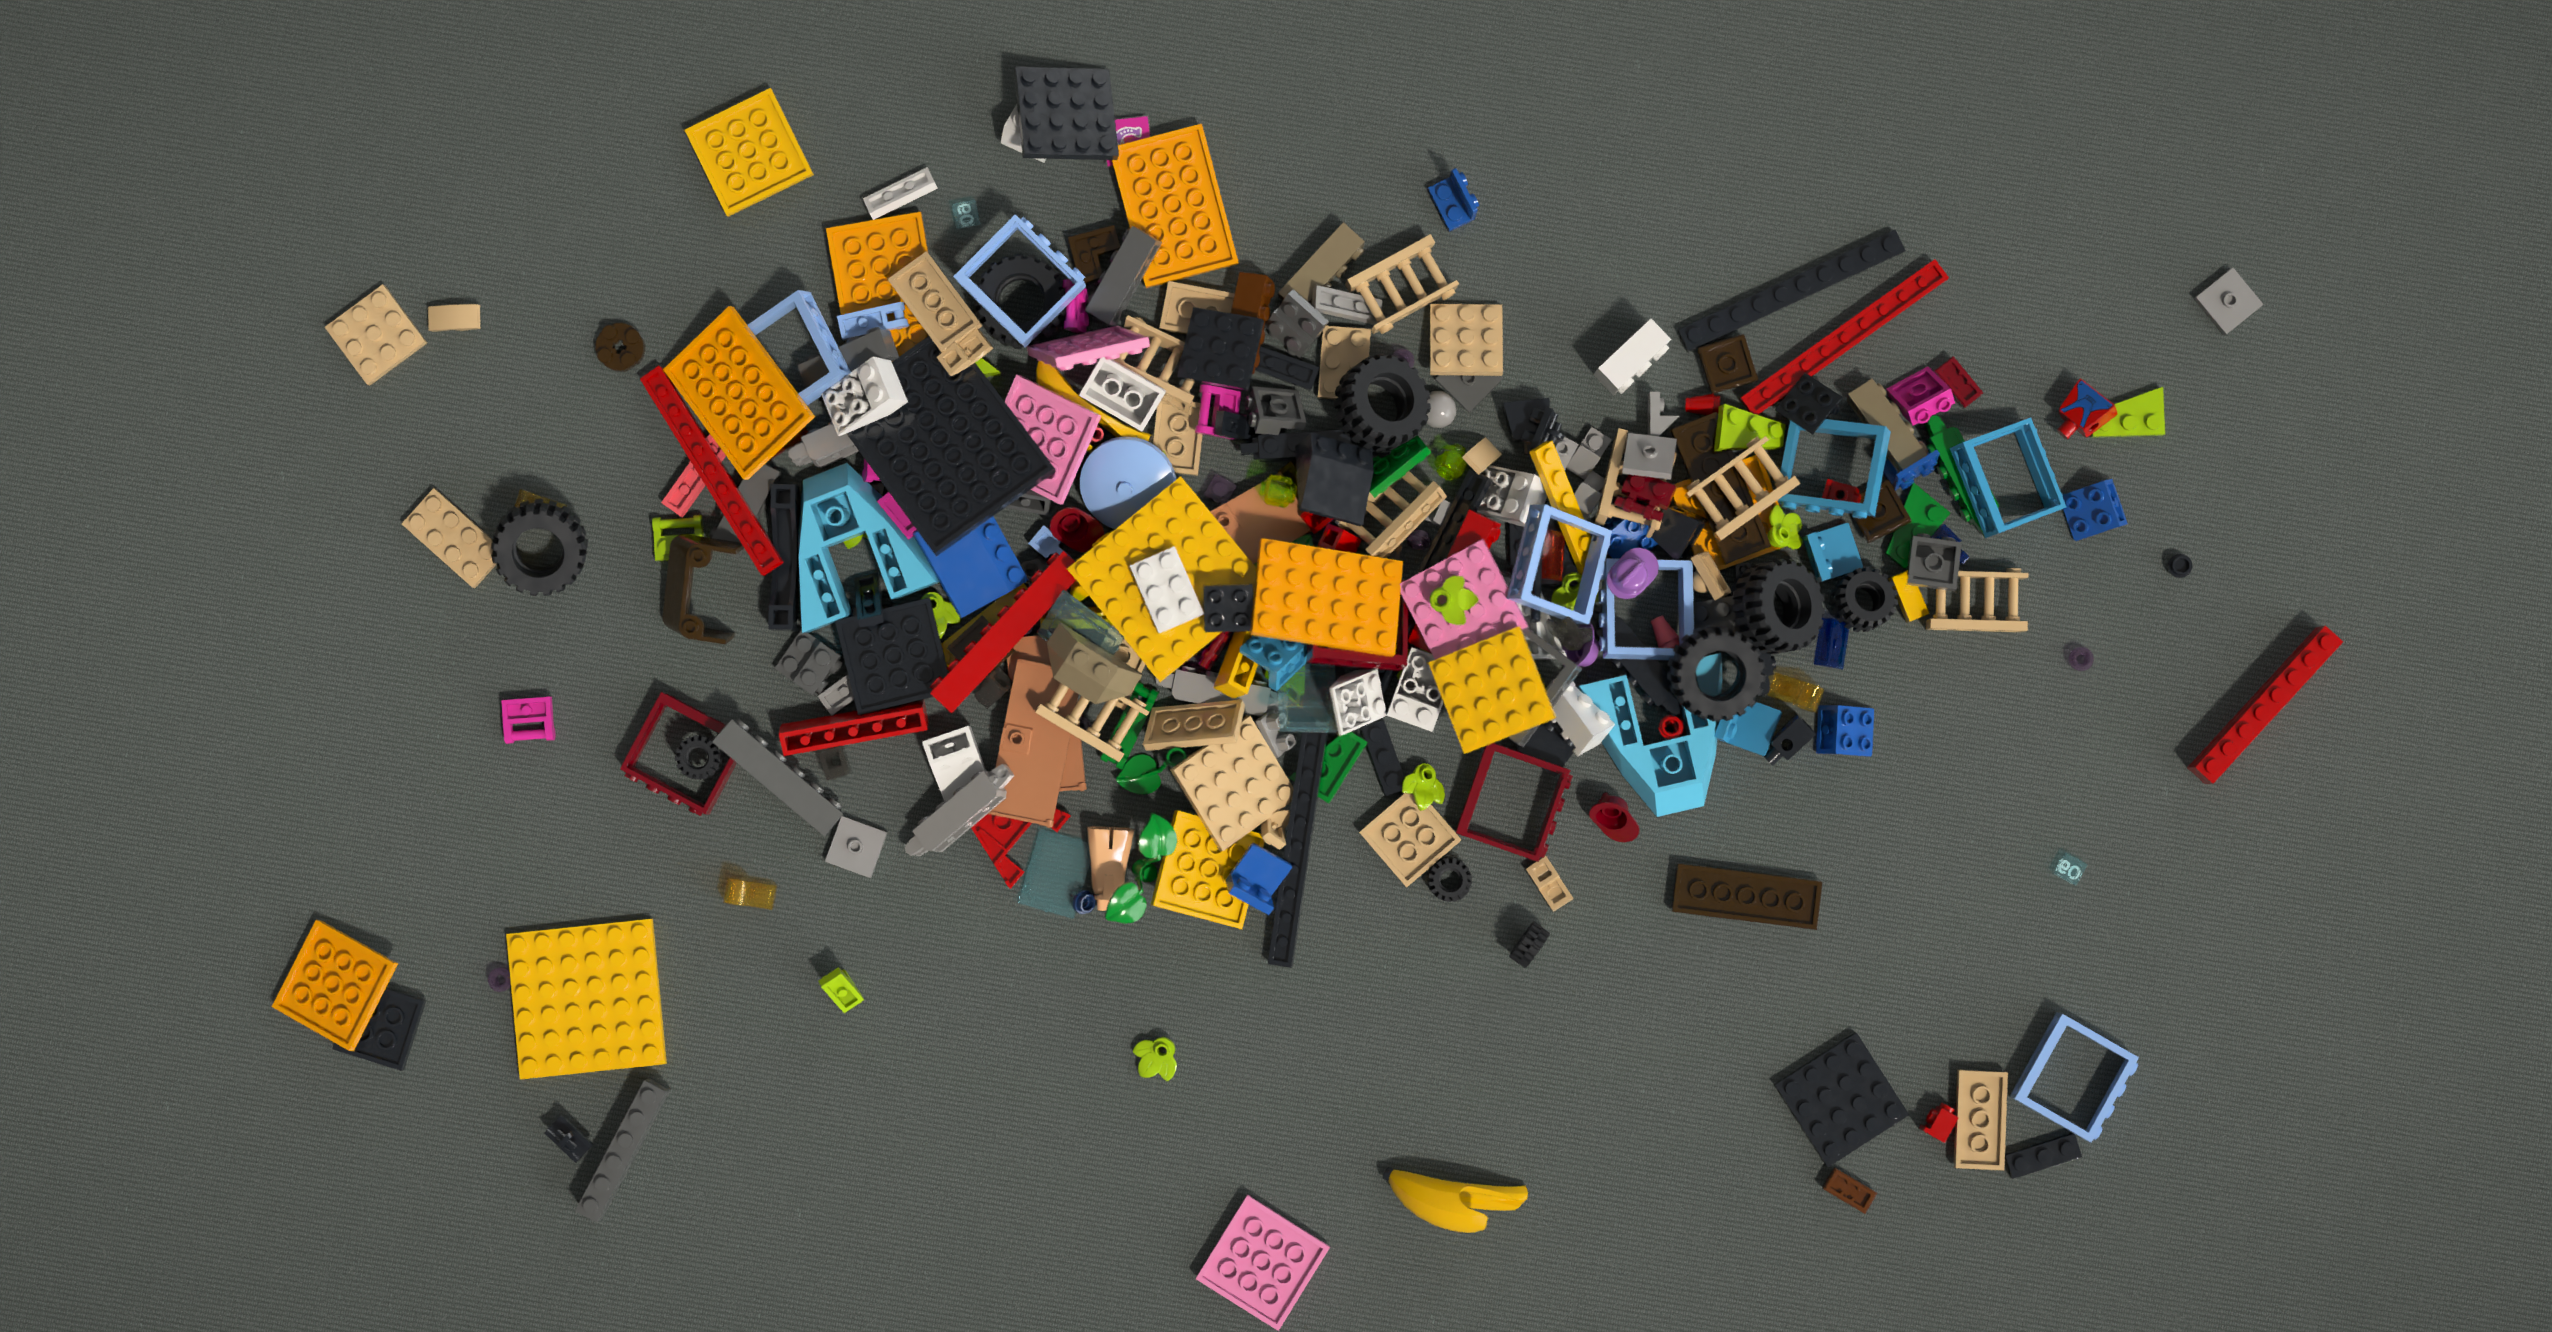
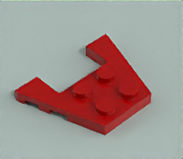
[971,809,1071,889]

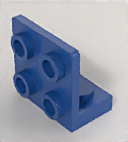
[1428,168,1479,232]
[1883,440,1940,490]
[2062,479,2128,541]
[1590,506,1658,559]
[1816,705,1874,757]
[1225,843,1292,915]

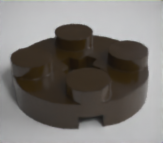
[596,323,645,372]

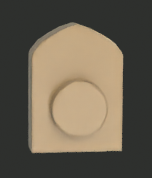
[1261,810,1290,850]

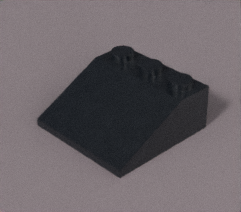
[1295,433,1374,526]

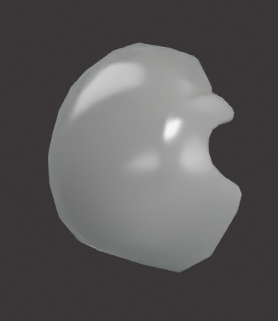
[1426,391,1456,428]

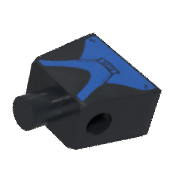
[1764,713,1816,766]

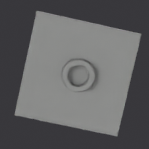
[2194,268,2264,335]
[1622,433,1677,480]
[825,816,888,878]

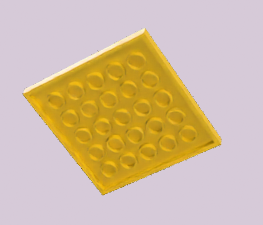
[1067,476,1257,682]
[506,919,667,1079]

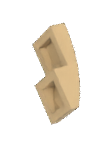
[428,304,480,332]
[937,328,993,376]
[1462,437,1502,475]
[1526,856,1573,912]

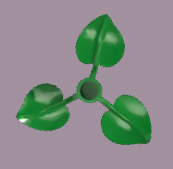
[1116,703,1198,807]
[1105,814,1177,923]

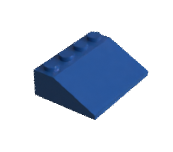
[913,517,1028,618]

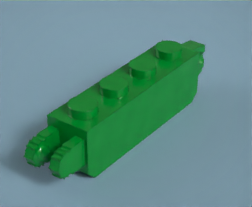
[1924,415,1999,538]

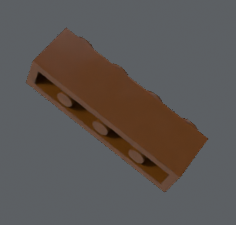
[1231,272,1275,374]

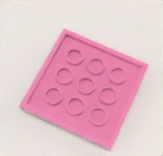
[1027,325,1150,370]
[1005,375,1101,504]
[1400,540,1529,660]
[1196,1195,1330,1331]

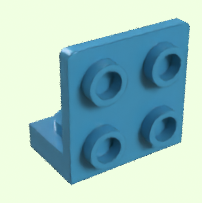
[1802,523,1863,583]
[1240,635,1307,691]
[1714,702,1782,756]

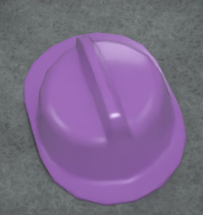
[1607,548,1659,599]
[1562,622,1600,667]

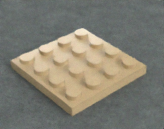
[1170,716,1294,851]

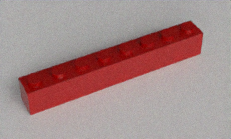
[930,551,1076,713]
[2187,625,2343,784]

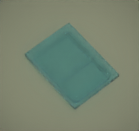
[1036,590,1125,656]
[1277,664,1338,733]
[1018,829,1090,919]

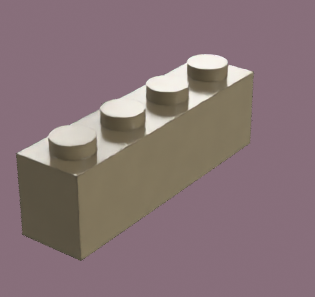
[1278,222,1365,305]
[1847,379,1928,473]

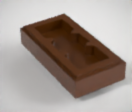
[1822,1167,1877,1214]

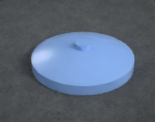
[1080,437,1176,529]

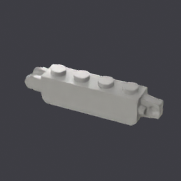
[788,421,859,468]
[1155,666,1288,716]
[904,764,1014,856]

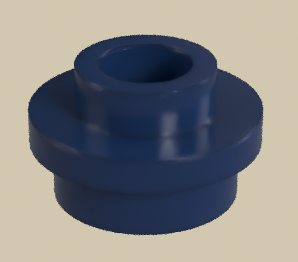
[1073,890,1096,914]

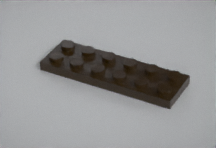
[1671,412,1771,565]
[1671,863,1823,930]

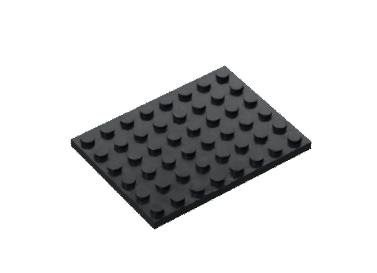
[846,336,1056,557]

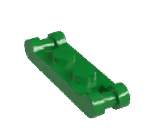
[1100,682,1159,770]

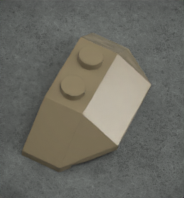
[1047,622,1143,704]

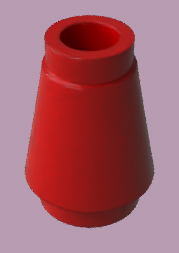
[1686,393,1720,416]
[1659,715,1683,739]

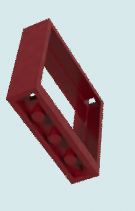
[1306,580,1408,671]
[620,692,737,816]
[1455,743,1573,862]

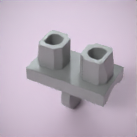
[1256,708,1296,758]

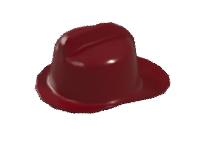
[1050,506,1104,552]
[1589,792,1640,842]

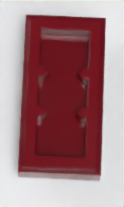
[1933,356,1983,409]

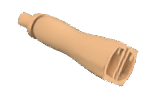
[1087,826,1134,911]

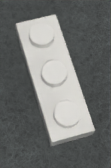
[863,167,938,220]

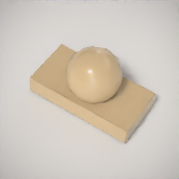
[1690,551,1731,600]

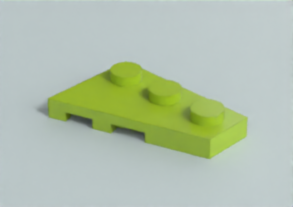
[2091,387,2165,438]
[1714,404,1785,451]

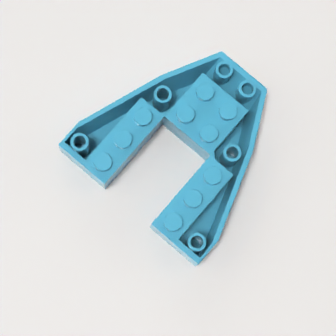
[798,463,940,633]
[1577,653,1723,817]

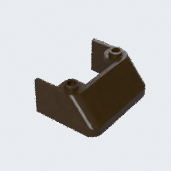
[663,534,744,645]

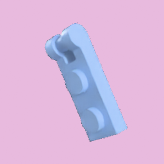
[837,302,909,341]

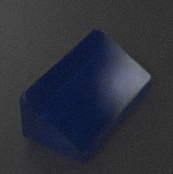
[1814,618,1850,670]

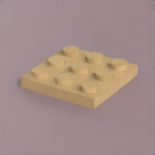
[325,284,427,386]
[1430,304,1503,376]
[1359,793,1461,887]

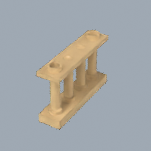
[1345,234,1459,334]
[1112,315,1194,413]
[1595,428,1677,538]
[1684,436,1800,542]
[1335,471,1447,558]
[1926,568,2028,632]
[1035,683,1149,762]

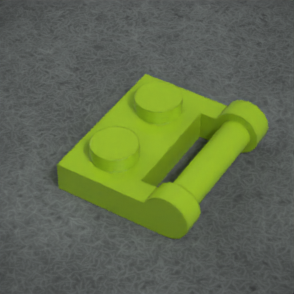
[652,515,704,561]

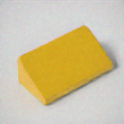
[1888,571,1929,623]

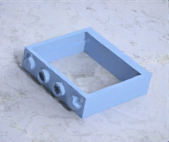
[953,214,1086,348]
[748,290,851,405]
[1506,504,1612,624]
[1598,558,1694,660]
[2009,1012,2139,1143]

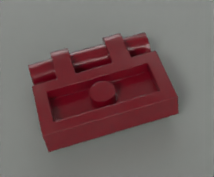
[1615,474,1676,522]
[1199,632,1234,671]

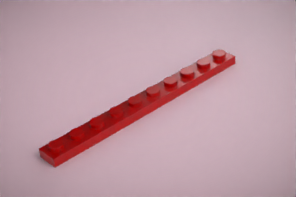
[1740,259,1949,415]
[640,365,784,576]

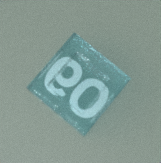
[952,200,981,229]
[2053,853,2088,886]

